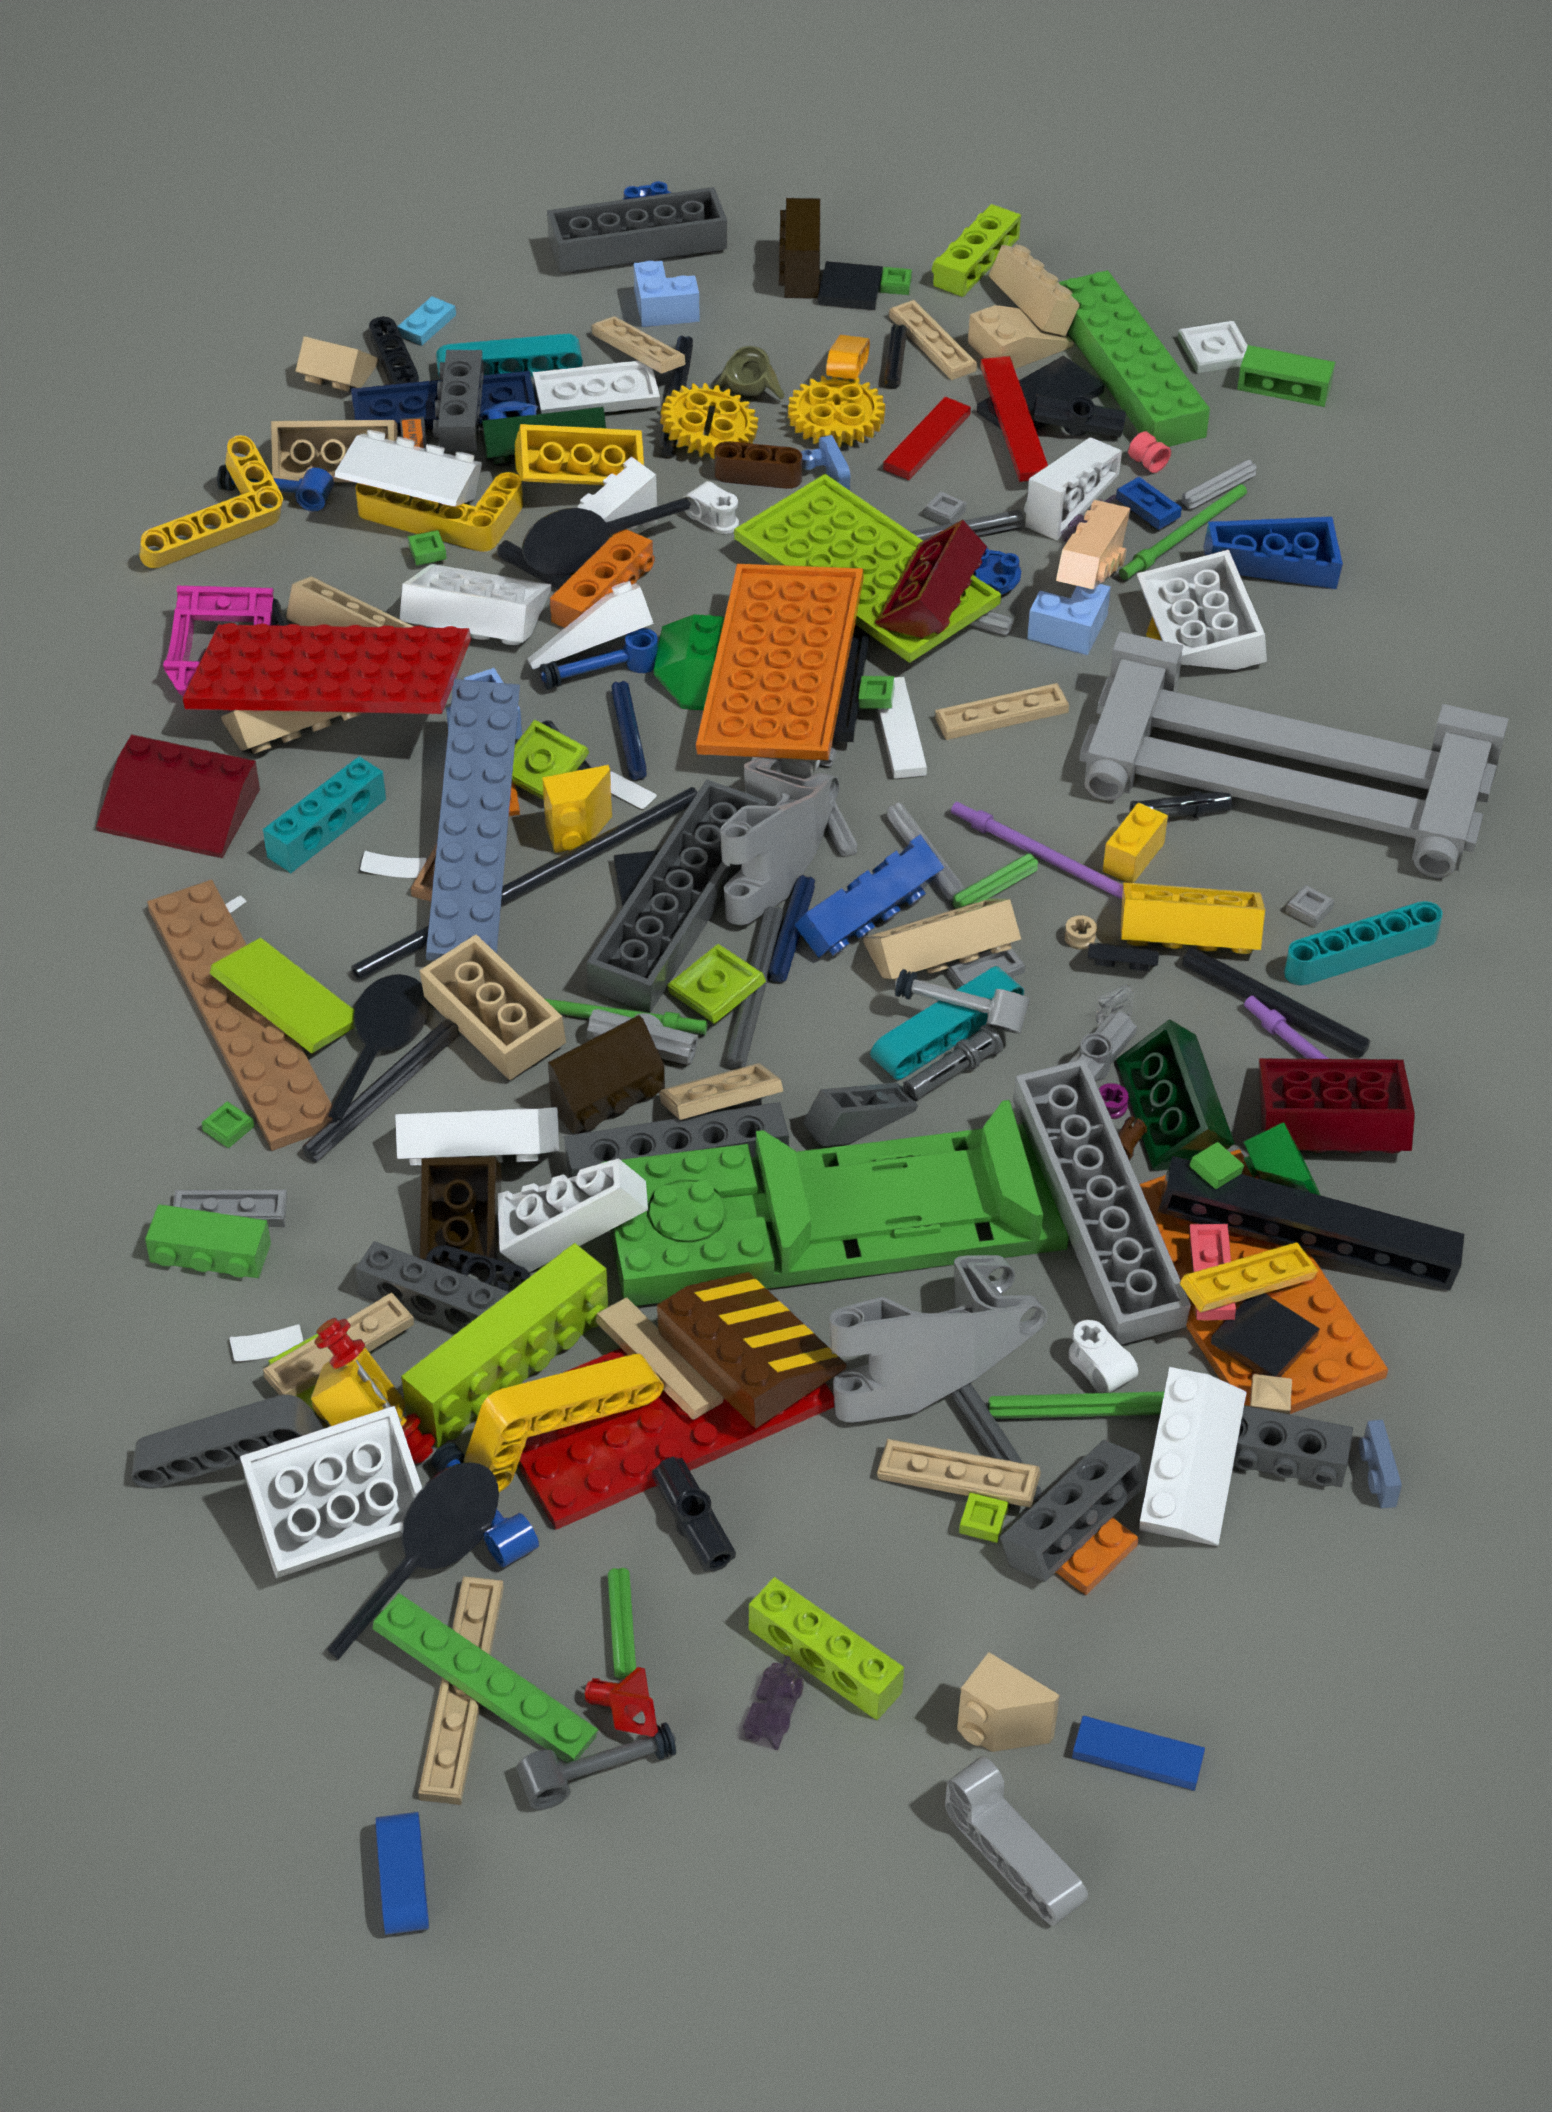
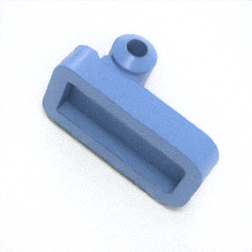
[801,435,851,490]

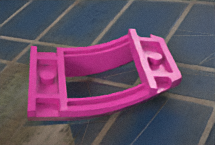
[163,586,274,696]

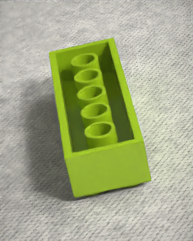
[401,1243,608,1448]

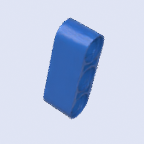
[375,1812,429,1935]

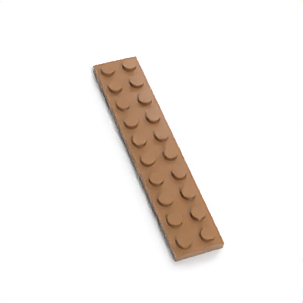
[147,879,333,1151]

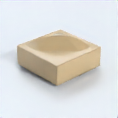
[1250,1374,1292,1414]

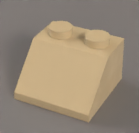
[295,336,379,392]
[957,1652,1060,1752]

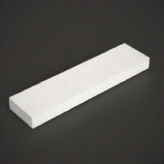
[877,677,927,779]

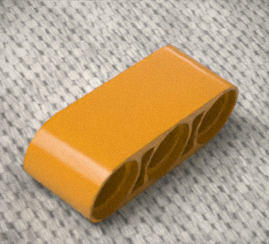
[826,334,870,380]

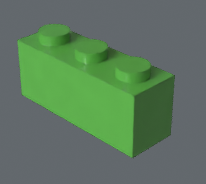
[1237,345,1335,407]
[145,1204,271,1278]

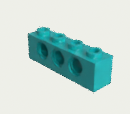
[263,756,386,873]

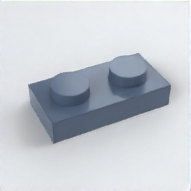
[1359,1419,1402,1509]

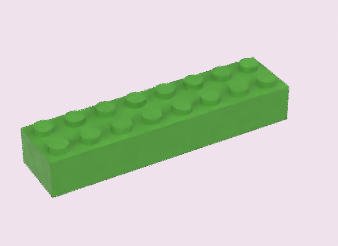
[1058,270,1210,447]

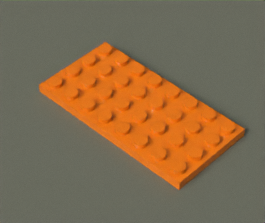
[696,564,864,761]
[1139,1149,1388,1414]

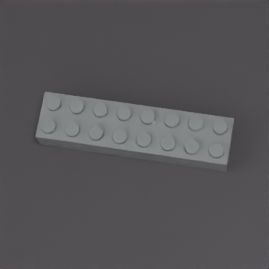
[1013,1059,1191,1345]

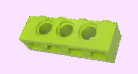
[932,204,1021,297]
[749,1577,904,1721]

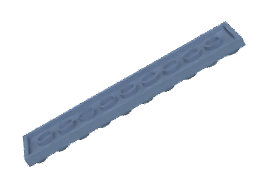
[426,679,520,961]

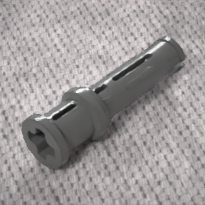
[903,1024,1003,1101]

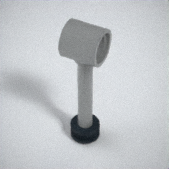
[895,969,1030,1034]

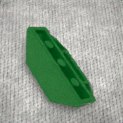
[654,614,725,711]

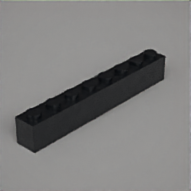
[1158,1156,1465,1291]

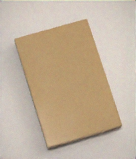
[659,1063,783,1120]

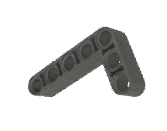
[132,1395,330,1489]

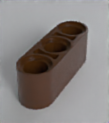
[714,441,802,489]

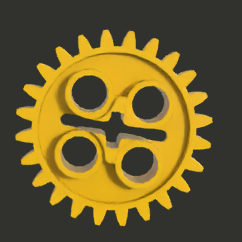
[788,375,885,448]
[660,383,758,459]

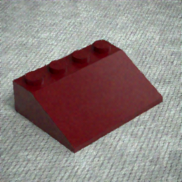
[96,734,260,859]
[1258,1058,1415,1154]

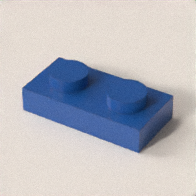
[1116,477,1182,530]

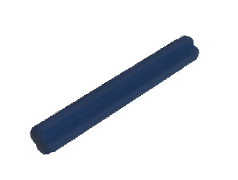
[611,681,647,780]
[768,875,815,983]

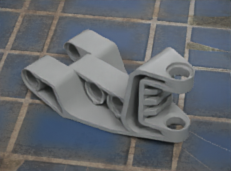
[720,757,840,925]
[829,1255,1048,1423]

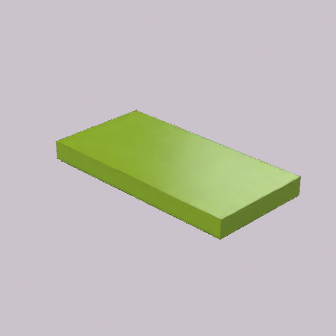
[209,937,355,1053]

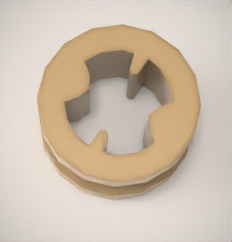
[1065,915,1097,950]

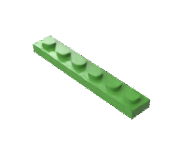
[373,1593,598,1763]

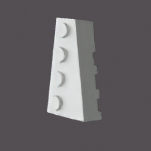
[1024,437,1122,541]
[569,457,657,574]
[498,1158,648,1272]

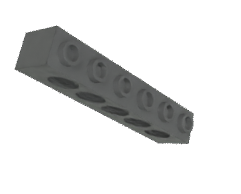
[564,1102,789,1178]

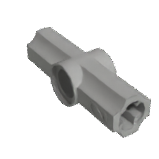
[587,1009,698,1065]
[1069,1011,1137,1082]

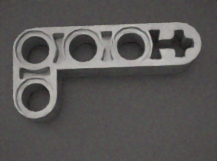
[945,1756,1088,1925]

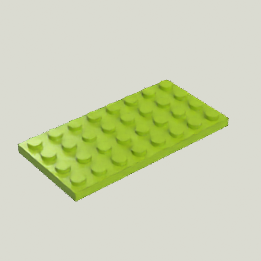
[734,474,1001,663]

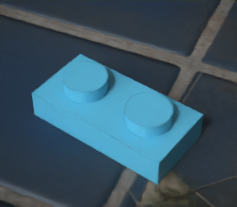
[397,296,456,346]

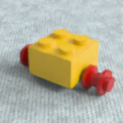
[311,1318,435,1464]

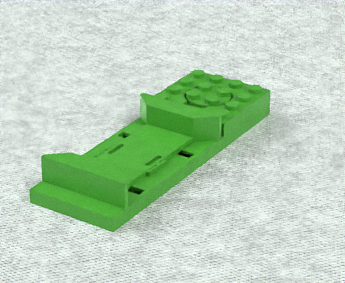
[601,1100,1069,1306]

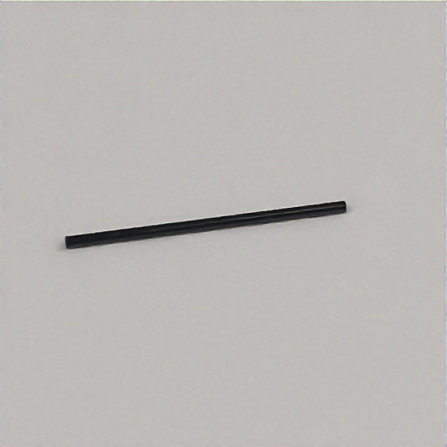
[351,787,698,981]

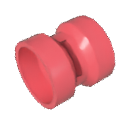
[1128,431,1171,473]

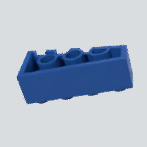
[1203,517,1343,589]
[795,834,945,958]

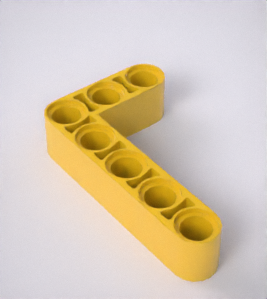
[139,435,283,568]
[355,472,523,552]
[463,1354,664,1493]

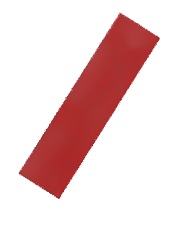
[883,396,971,480]

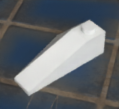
[527,581,654,669]

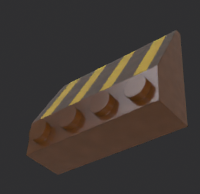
[657,1272,846,1429]

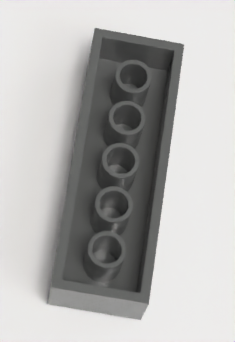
[547,187,727,273]

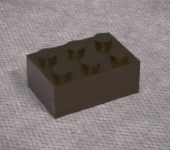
[779,198,820,299]

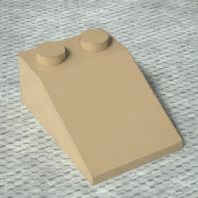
[968,305,1074,369]

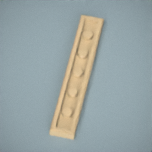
[418,1576,504,1805]

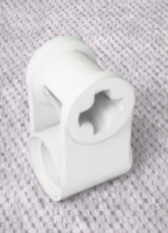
[683,481,739,535]
[1068,1320,1138,1393]

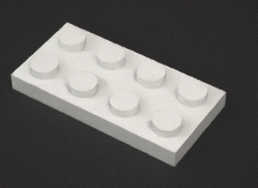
[533,361,660,414]

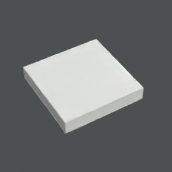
[1178,321,1248,374]

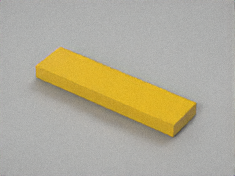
[1179,1242,1319,1313]

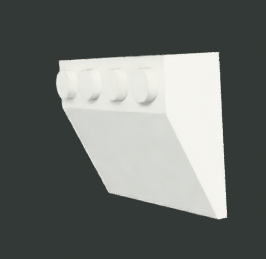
[334,430,482,507]
[1137,550,1267,670]
[400,564,552,645]
[240,1406,422,1578]

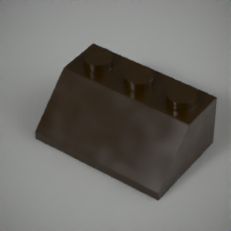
[548,1015,665,1135]

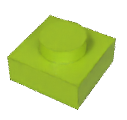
[959,1492,1008,1543]

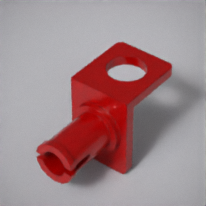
[585,1667,658,1737]

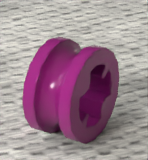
[1099,1083,1129,1119]

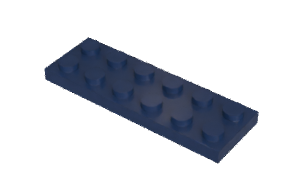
[351,371,537,433]

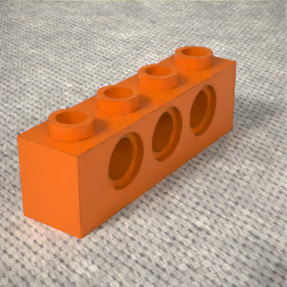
[550,529,655,628]

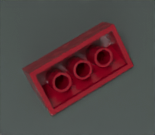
[875,520,987,638]

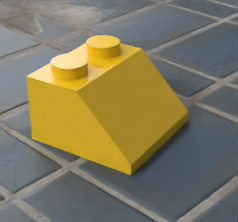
[542,765,612,853]

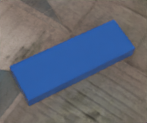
[1072,1716,1205,1791]

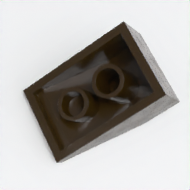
[420,1157,501,1269]

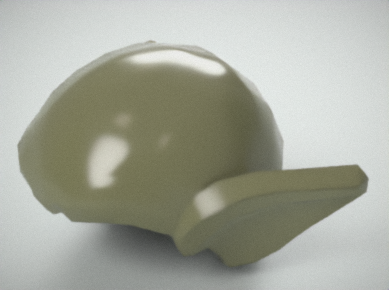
[712,346,785,399]

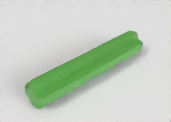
[952,853,1038,909]
[608,1567,636,1680]

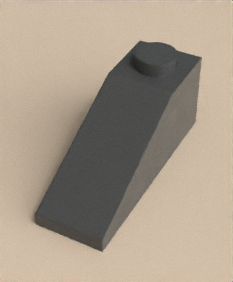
[803,1083,918,1146]

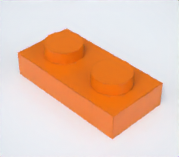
[1056,1517,1139,1595]

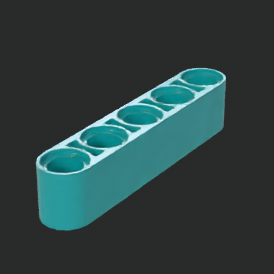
[436,334,583,378]
[1284,901,1443,986]
[870,966,1024,1080]

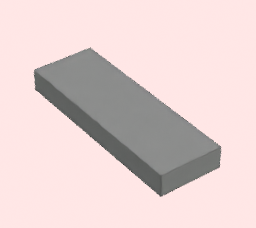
[173,1190,288,1227]

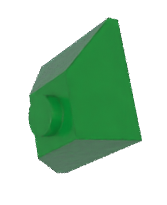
[1244,1122,1321,1195]

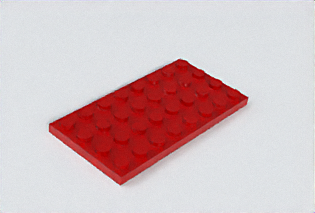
[182,623,471,714]
[518,1348,834,1530]

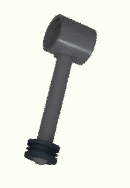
[516,1722,676,1810]

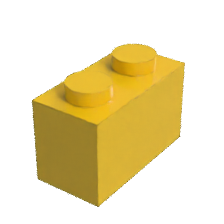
[1103,803,1168,883]

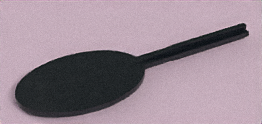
[522,497,691,575]
[328,974,430,1123]
[326,1462,499,1660]

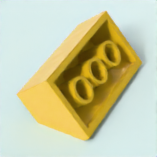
[515,424,644,485]
[1120,882,1265,954]

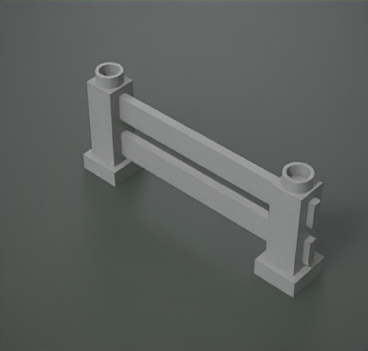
[1079,631,1509,878]

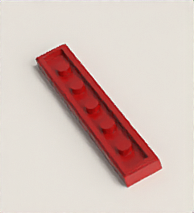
[981,356,1048,482]

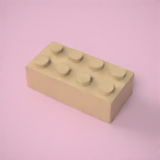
[419,934,566,1081]

